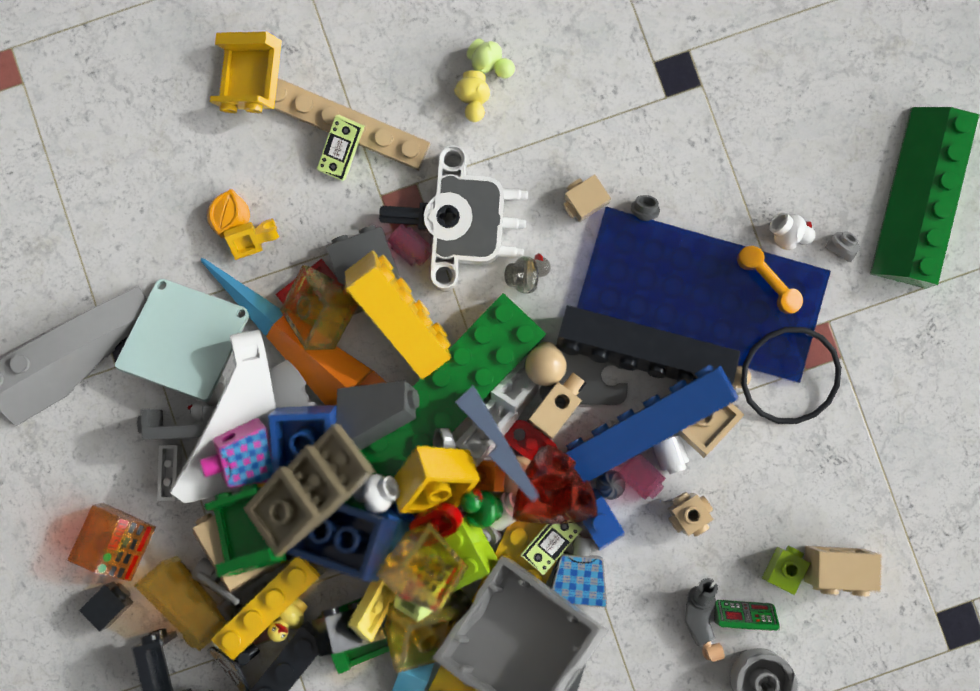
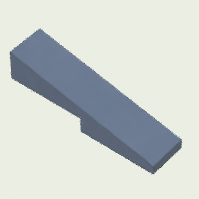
[455,386,539,502]

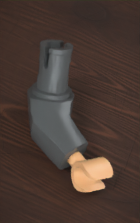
[685,578,725,662]

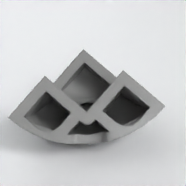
[269,360,317,408]

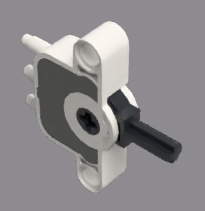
[379,145,528,291]

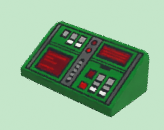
[714,600,780,631]

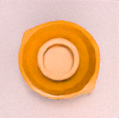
[207,189,250,238]

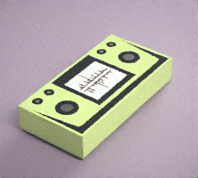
[317,115,365,181]
[521,509,582,575]

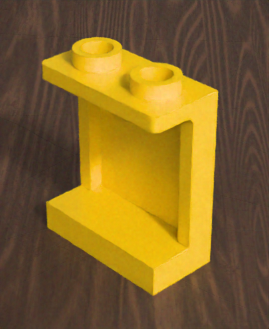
[209,31,282,113]

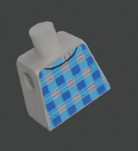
[550,536,607,608]

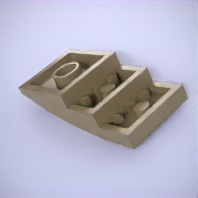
[244,424,375,557]

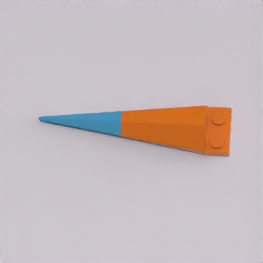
[201,258,386,405]

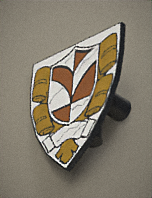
[207,643,260,691]

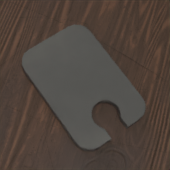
[539,348,628,405]

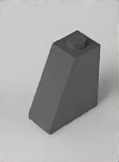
[336,380,419,451]

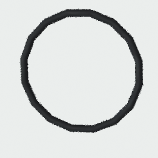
[741,327,842,424]

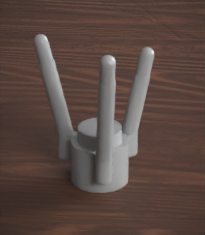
[192,558,244,612]

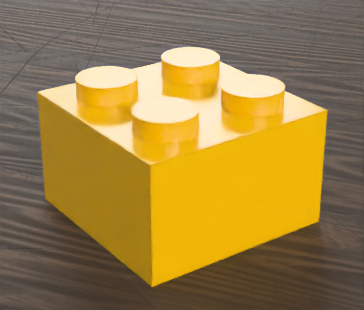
[394,446,480,513]

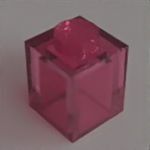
[618,454,666,500]

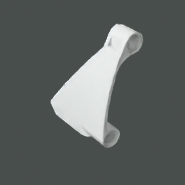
[170,330,276,503]

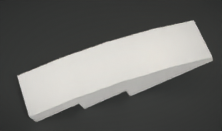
[455,355,541,466]

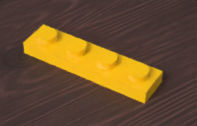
[211,557,321,660]

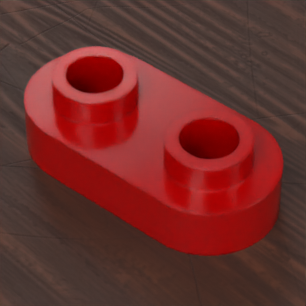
[505,420,558,467]
[409,502,463,544]

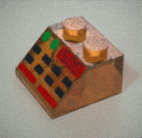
[67,503,156,581]

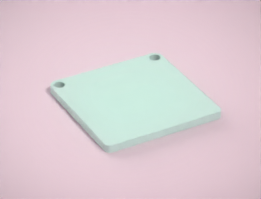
[115,279,249,402]

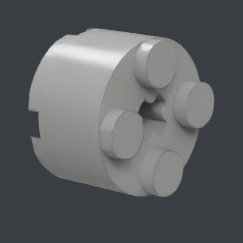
[730,648,798,691]

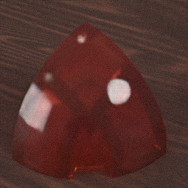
[512,444,597,524]

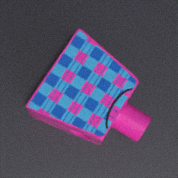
[199,418,273,487]

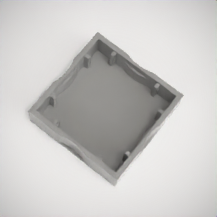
[433,556,608,691]

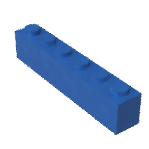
[561,364,739,487]

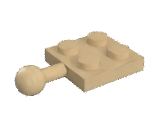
[677,365,751,458]

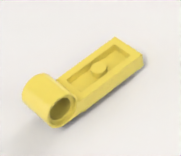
[348,549,419,642]

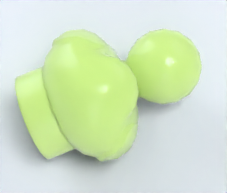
[467,38,515,79]

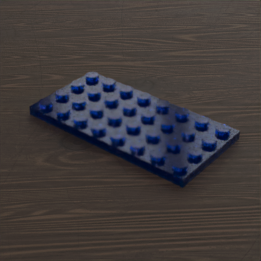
[576,207,831,383]

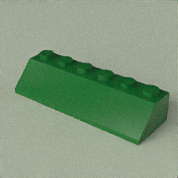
[870,107,980,289]

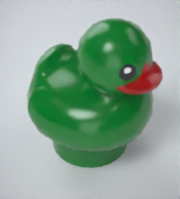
[461,489,503,529]

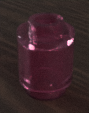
[387,224,431,267]

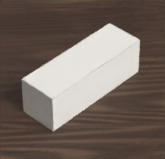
[157,445,182,501]

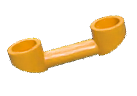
[737,246,803,314]

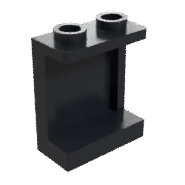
[132,628,192,691]

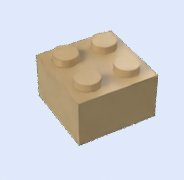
[804,546,882,596]

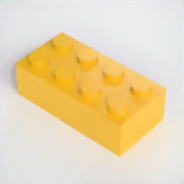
[345,250,451,379]

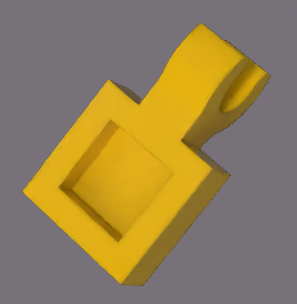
[224,219,279,260]

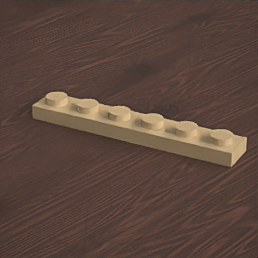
[274,78,430,171]

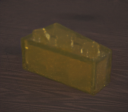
[134,556,231,651]

